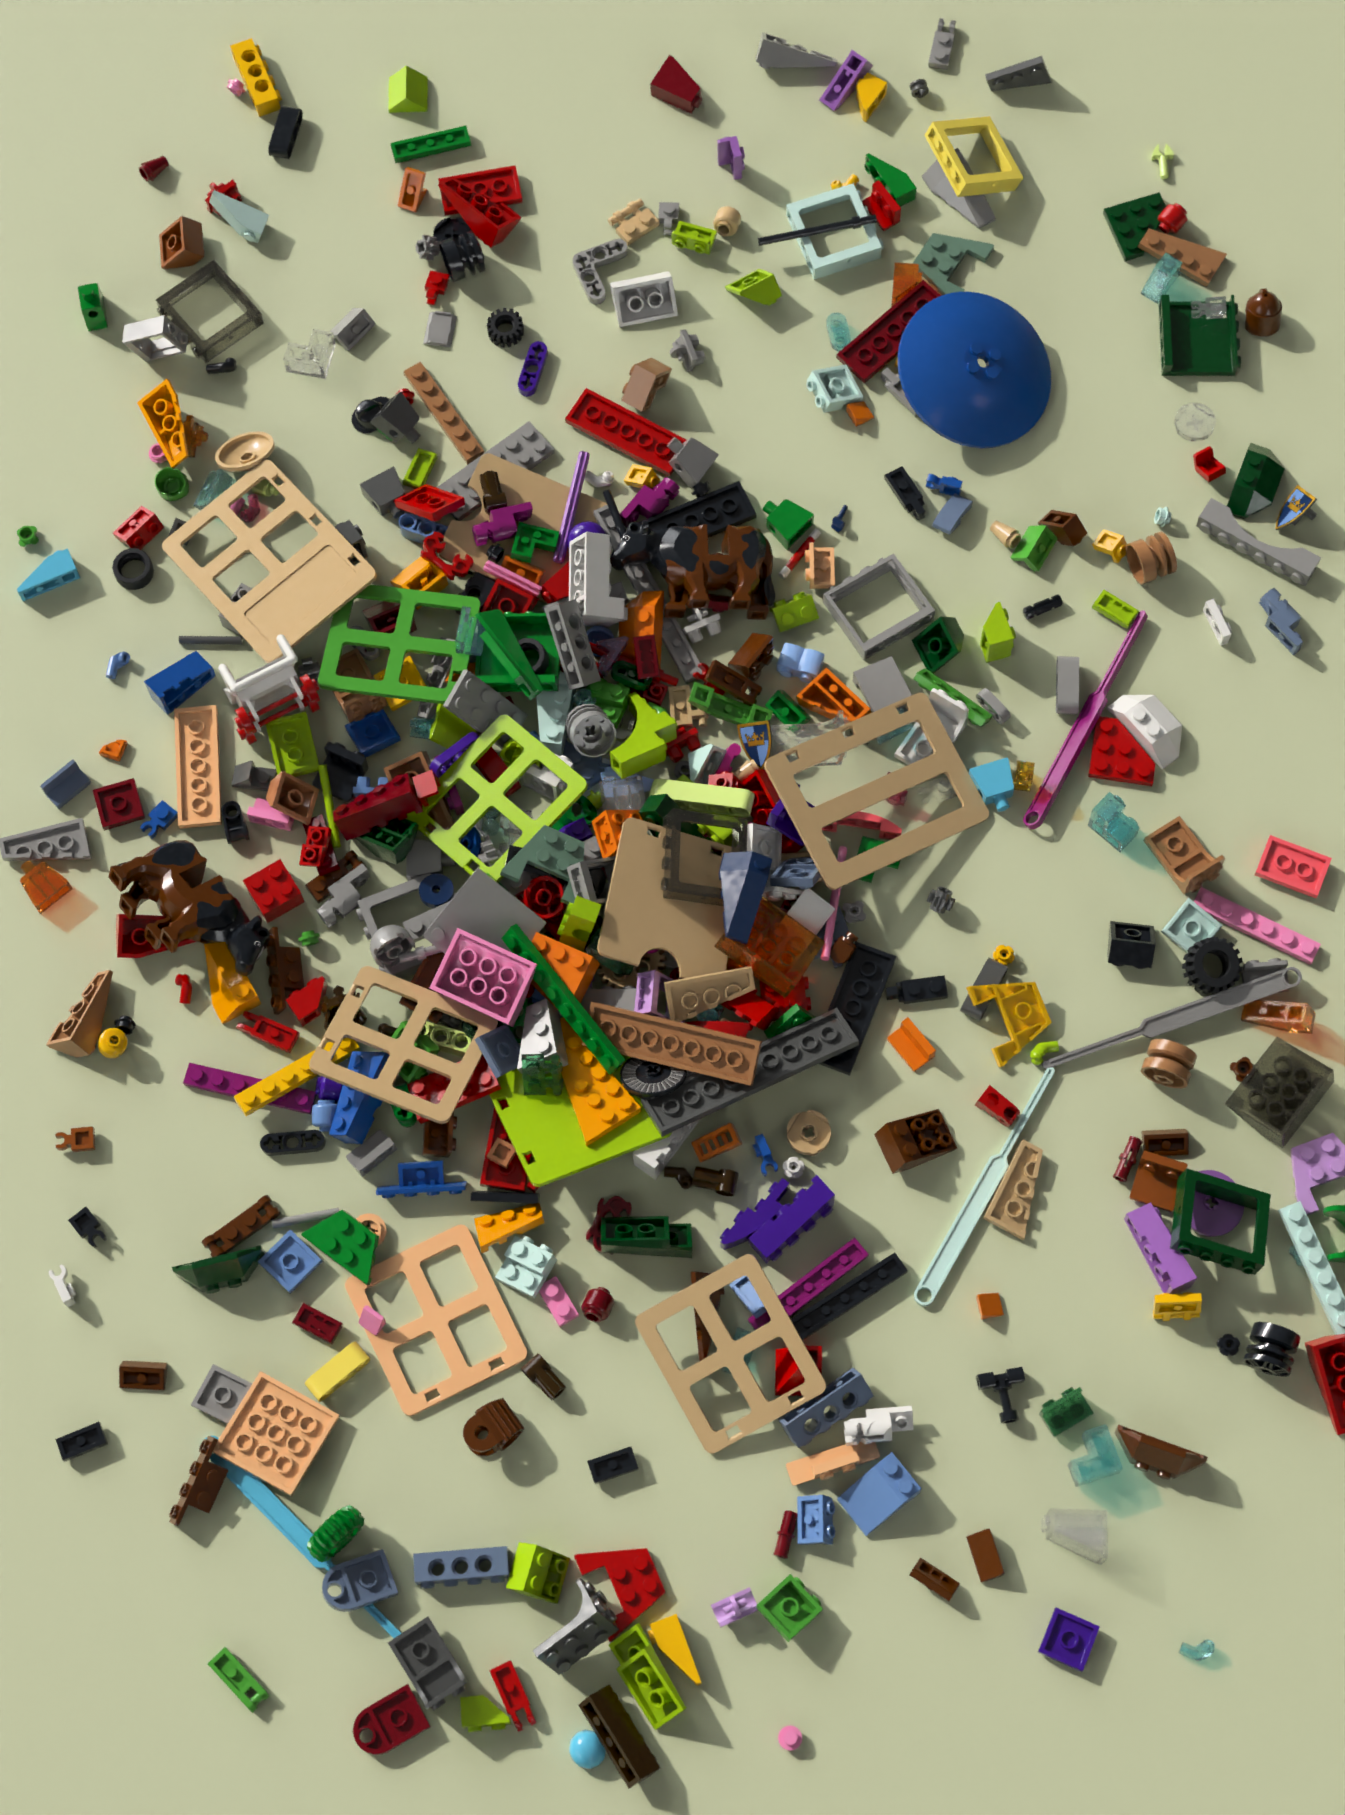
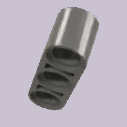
[960,957,1009,1021]

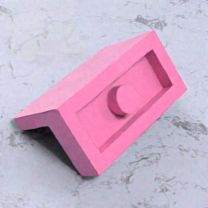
[247,798,294,831]

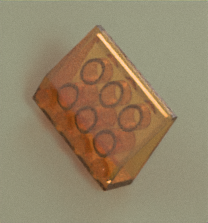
[714,896,825,998]

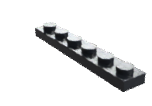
[791,1252,908,1340]

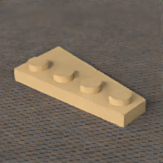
[664,966,755,1022]
[983,1139,1043,1240]

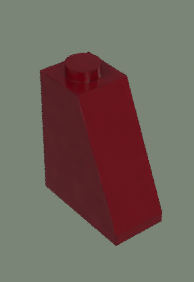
[650,55,702,114]

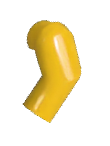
[831,174,859,190]

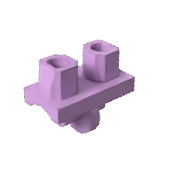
[711,1587,758,1627]

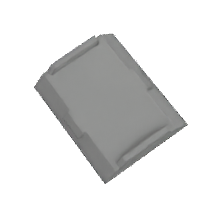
[423,311,457,347]

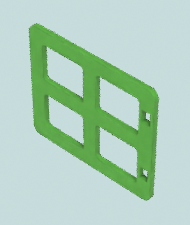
[318,584,481,704]

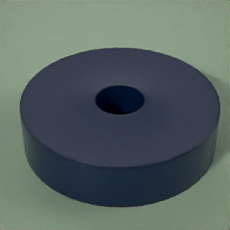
[419,874,454,908]

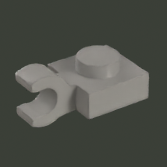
[658,202,679,235]

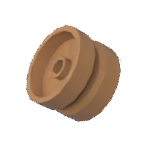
[1141,1039,1197,1088]

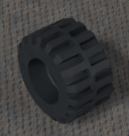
[1182,937,1243,994]

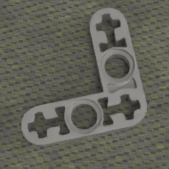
[573,239,628,305]

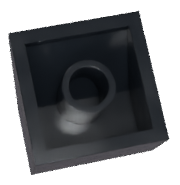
[1107,921,1156,969]

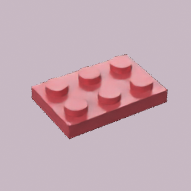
[1255,835,1332,898]

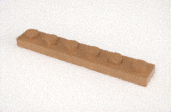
[403,361,484,464]

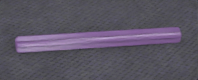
[553,451,590,564]

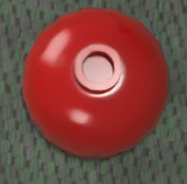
[523,876,567,919]

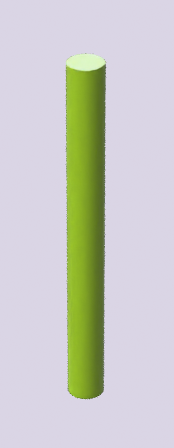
[318,764,341,848]

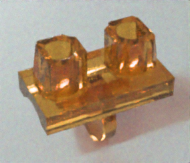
[182,415,209,458]

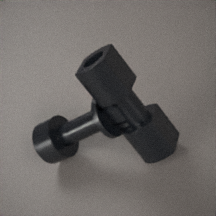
[976,1367,1025,1424]

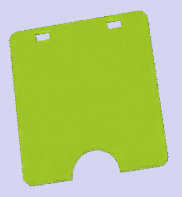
[489,1055,672,1187]

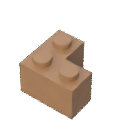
[621,358,672,411]

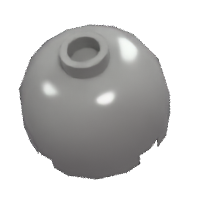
[370,925,415,968]

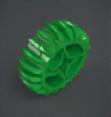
[307,1505,365,1562]

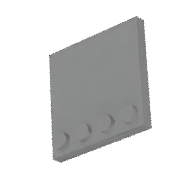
[422,867,547,954]

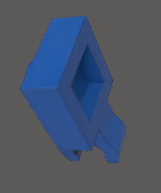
[752,1133,778,1176]

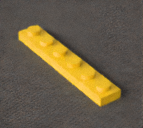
[234,1037,360,1116]

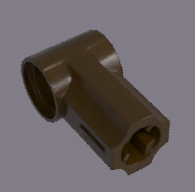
[480,471,507,514]
[692,1166,739,1197]
[521,1353,566,1401]

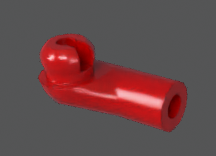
[175,974,192,1004]

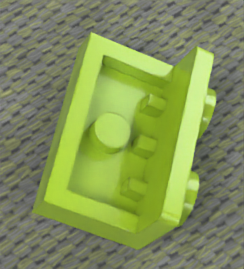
[671,221,717,255]
[769,592,819,632]

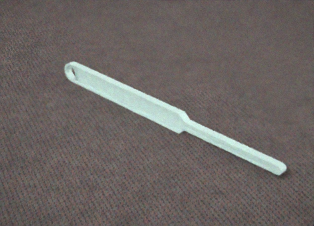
[914,1067,1055,1306]

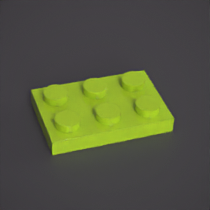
[266,711,319,777]

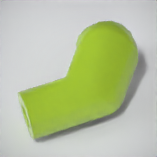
[1030,1041,1059,1065]

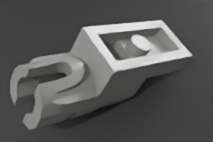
[316,863,370,928]

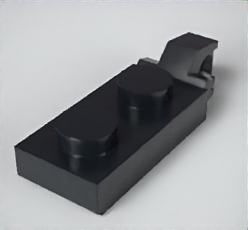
[884,466,926,521]
[885,975,948,1004]

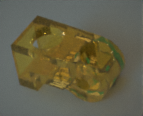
[1012,760,1035,792]

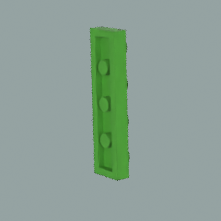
[914,668,993,727]

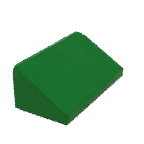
[765,690,811,734]

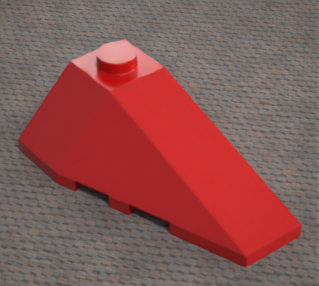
[1304,1334,1345,1435]

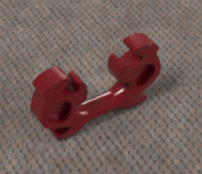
[586,1196,632,1255]

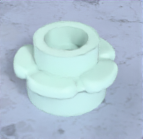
[1154,507,1171,527]

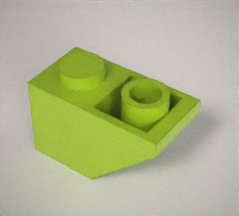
[460,1695,511,1732]

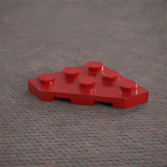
[1088,716,1155,786]

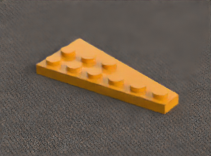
[559,1017,641,1147]

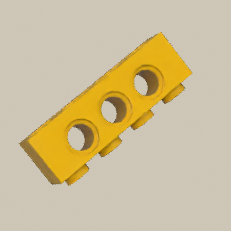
[230,38,282,117]

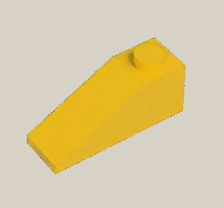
[647,1614,702,1686]

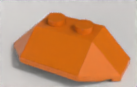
[618,591,664,669]

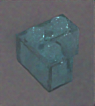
[1088,792,1140,852]
[1068,1424,1123,1487]

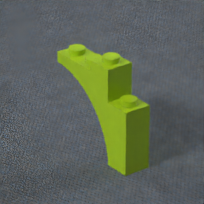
[610,692,678,779]

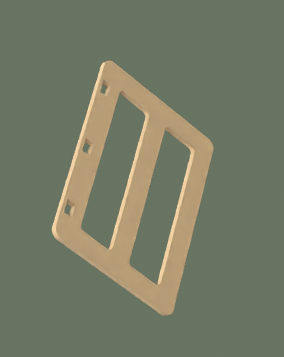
[764,692,989,890]

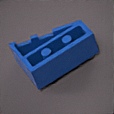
[144,651,216,715]

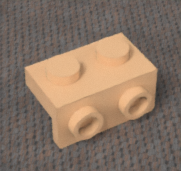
[805,543,835,589]

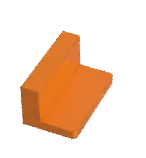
[887,1017,936,1072]

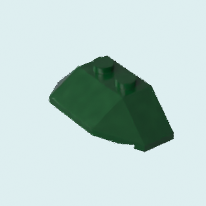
[1227,443,1285,519]
[355,817,419,865]
[172,1245,265,1294]

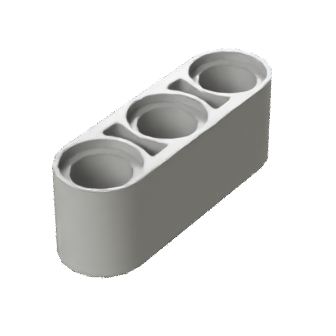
[1056,656,1079,714]

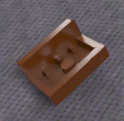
[422,1112,457,1158]

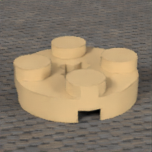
[787,1110,831,1156]

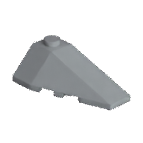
[756,32,837,69]
[922,148,996,229]

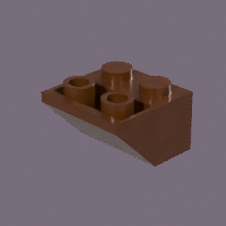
[728,633,774,682]

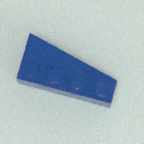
[329,1051,390,1144]

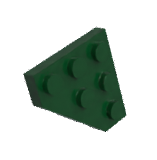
[1103,192,1166,261]

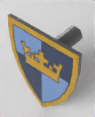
[1275,485,1317,531]
[737,720,775,769]

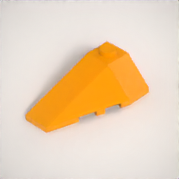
[204,942,261,1024]

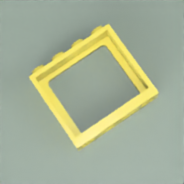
[924,116,1023,197]

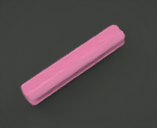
[483,560,542,597]

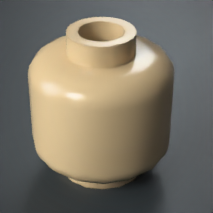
[713,206,741,236]

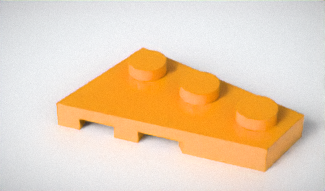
[474,1202,544,1253]

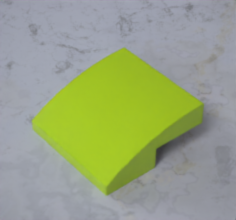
[429,704,475,749]

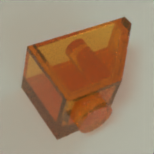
[891,263,922,307]

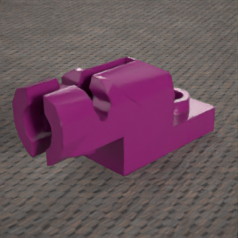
[620,478,680,528]
[472,502,533,547]

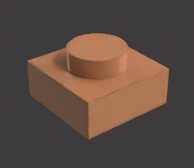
[487,1137,516,1169]

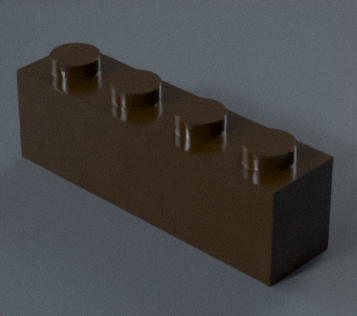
[578,1684,660,1789]

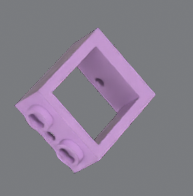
[634,970,685,1023]

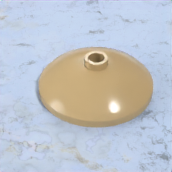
[215,432,275,472]

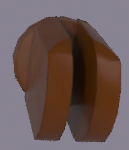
[830,931,859,964]

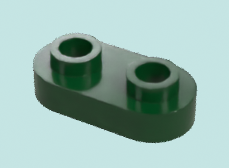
[611,661,652,691]

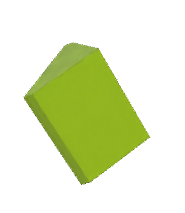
[388,66,428,113]

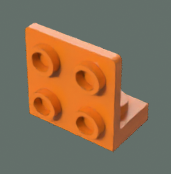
[592,810,648,858]

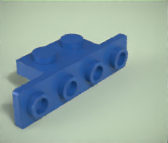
[376,1160,467,1198]

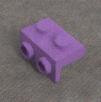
[717,136,745,180]

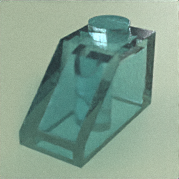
[1141,253,1183,304]

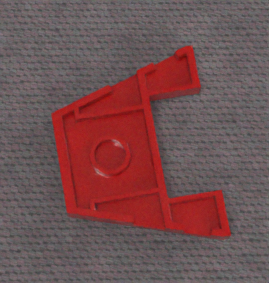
[574,1548,666,1642]

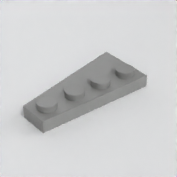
[0,818,92,861]

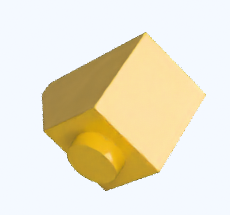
[856,72,887,122]

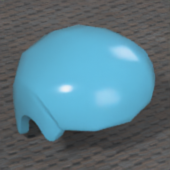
[569,1729,606,1769]

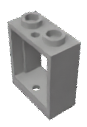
[122,315,188,362]
[567,856,616,906]

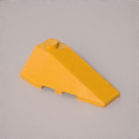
[137,379,189,468]

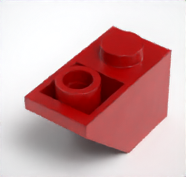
[286,976,327,1027]

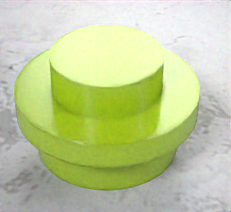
[587,790,606,810]

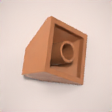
[266,771,319,825]

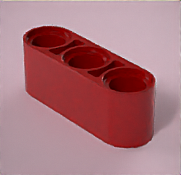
[475,746,521,798]

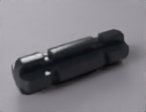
[1023,594,1063,619]

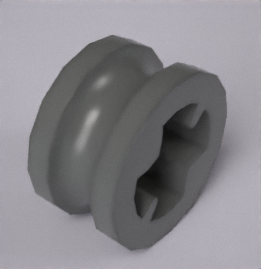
[910,79,929,98]

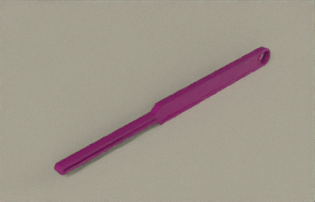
[1023,610,1148,829]

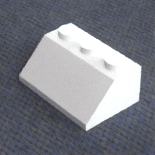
[610,271,678,327]

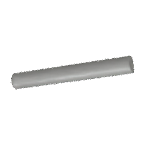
[272,1207,339,1228]

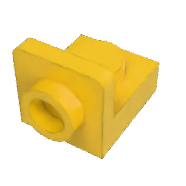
[623,464,660,489]
[1092,529,1127,563]

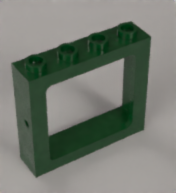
[1170,1168,1271,1275]

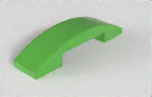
[688,682,773,725]

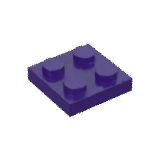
[1037,1607,1100,1672]

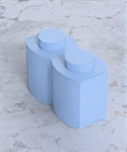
[777,643,825,683]

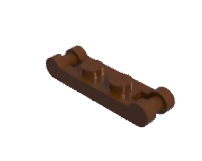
[202,1195,281,1257]

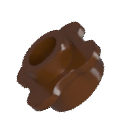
[1230,1057,1256,1082]

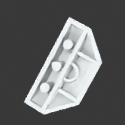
[1107,695,1182,770]

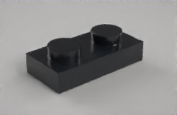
[55,1422,108,1462]
[587,1446,639,1484]

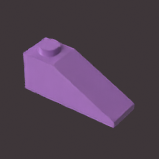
[819,50,873,111]

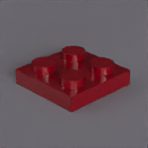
[93,778,146,831]

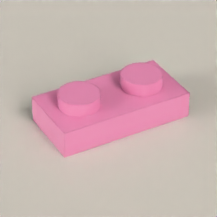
[539,1276,579,1327]

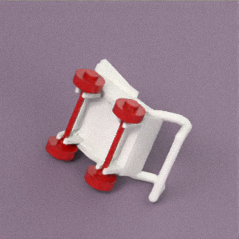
[218,634,320,745]

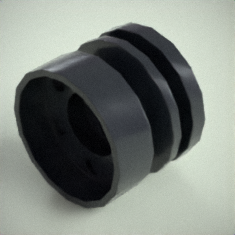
[439,231,485,282]
[1243,1322,1301,1377]

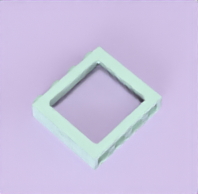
[786,183,884,280]

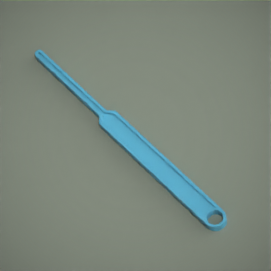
[205,1436,401,1638]

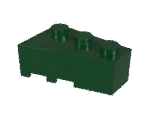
[639,794,712,841]

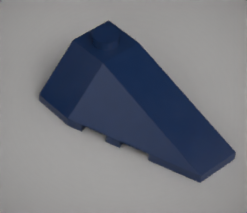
[719,851,772,945]

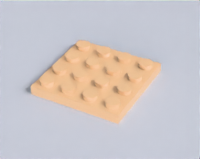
[213,1371,340,1497]

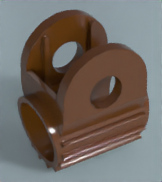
[463,1398,524,1456]

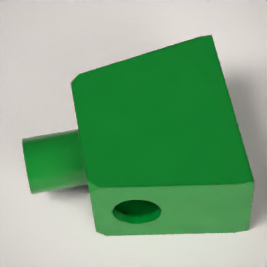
[78,283,108,331]
[763,499,814,550]

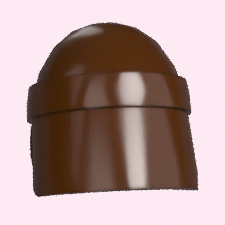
[1245,288,1282,337]

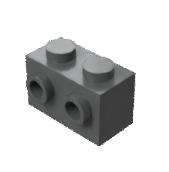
[335,520,368,565]

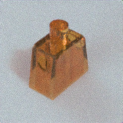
[20,860,73,914]

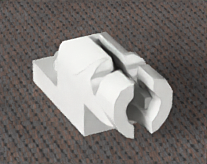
[844,1406,913,1446]

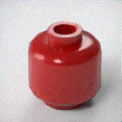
[1158,203,1188,234]

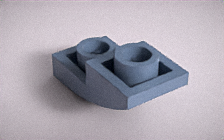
[932,493,973,535]

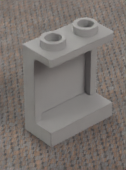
[853,656,912,713]

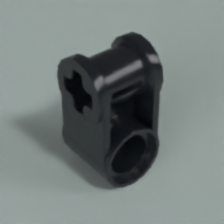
[222,801,250,845]

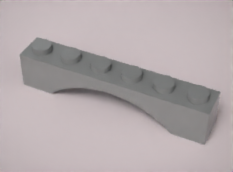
[1196,498,1321,586]

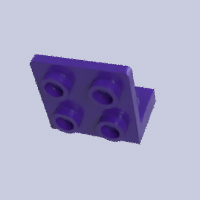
[766,783,815,846]

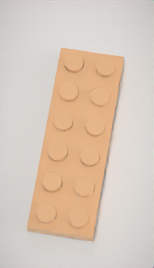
[174,705,222,829]

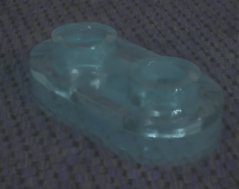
[826,313,851,351]

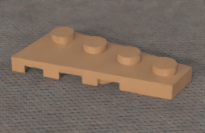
[1138,229,1227,287]

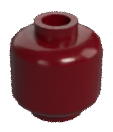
[581,1287,614,1323]

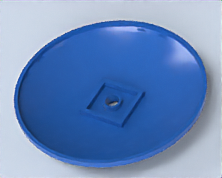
[897,292,1051,448]

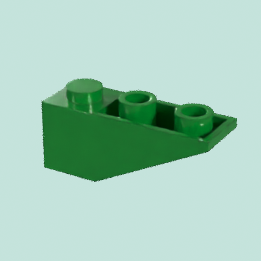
[864,153,917,207]

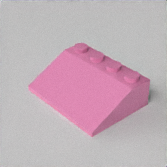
[430,928,537,1027]

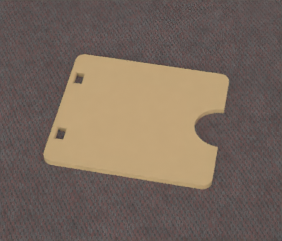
[438,453,607,604]
[597,817,743,979]

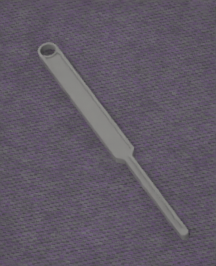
[1042,967,1302,1069]

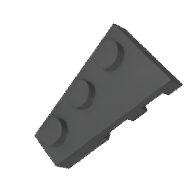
[985,56,1052,91]

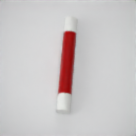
[778,528,821,579]

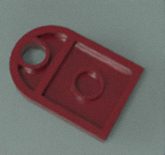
[353,1684,431,1755]

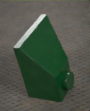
[912,616,964,674]

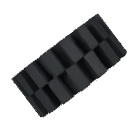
[487,308,524,348]

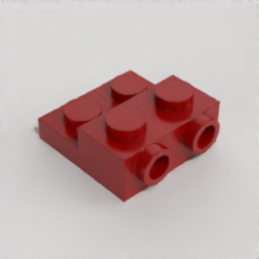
[759,971,811,1021]

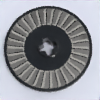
[620,1057,687,1097]

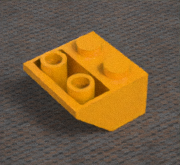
[390,557,449,610]

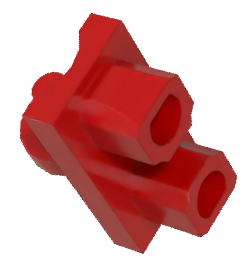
[205,179,242,216]
[666,727,701,763]

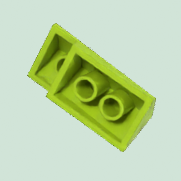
[608,1623,686,1730]

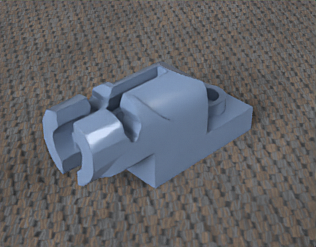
[1259,588,1303,655]

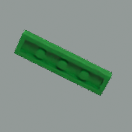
[390,126,471,164]

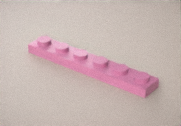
[1194,887,1321,965]

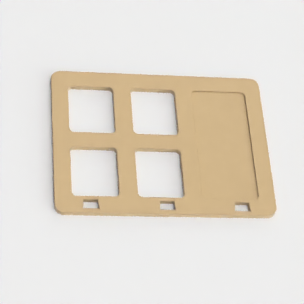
[162,460,377,663]

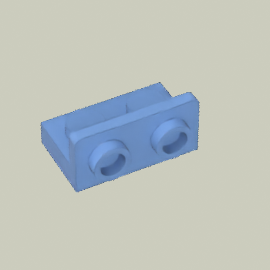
[797,1495,835,1545]

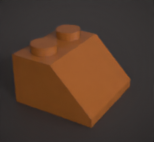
[159,216,205,269]

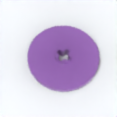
[1191,1170,1244,1237]

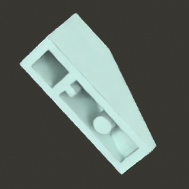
[209,190,269,243]

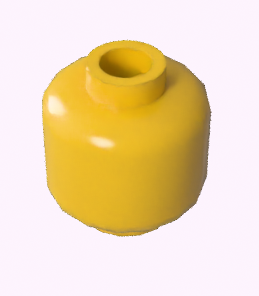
[98,1028,128,1059]

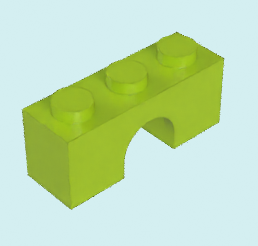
[557,896,601,952]

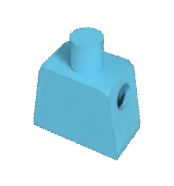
[969,757,1014,812]

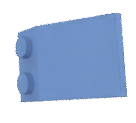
[837,1452,921,1536]

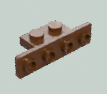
[266,927,304,1015]
[169,1436,229,1526]

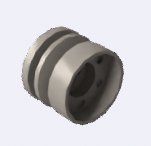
[565,704,616,757]

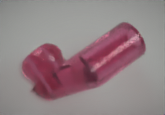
[240,494,260,522]

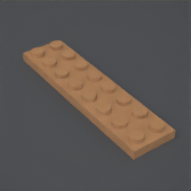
[582,1001,762,1086]

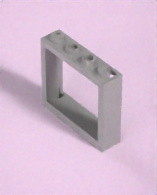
[823,553,935,660]

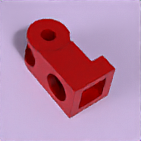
[975,1085,1020,1127]

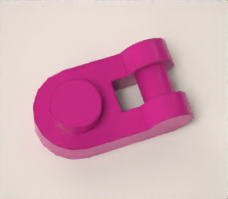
[715,743,741,774]

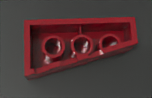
[333,772,423,841]

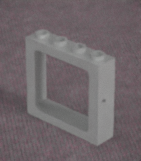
[356,873,438,979]

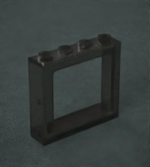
[156,260,264,363]
[661,808,748,906]

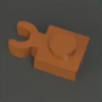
[55,1126,95,1152]

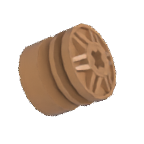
[1125,531,1177,585]

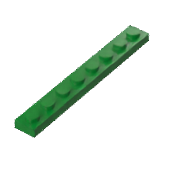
[501,924,626,1075]

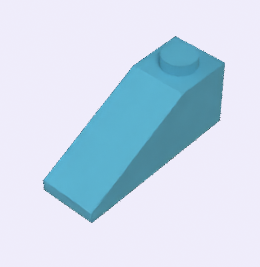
[17,548,80,601]

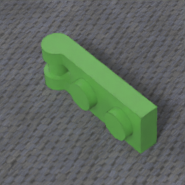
[208,1647,270,1713]

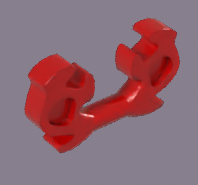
[420,532,474,581]

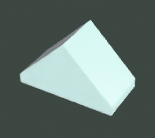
[688,744,727,784]

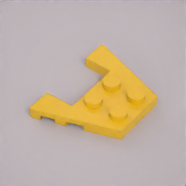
[966,982,1052,1067]

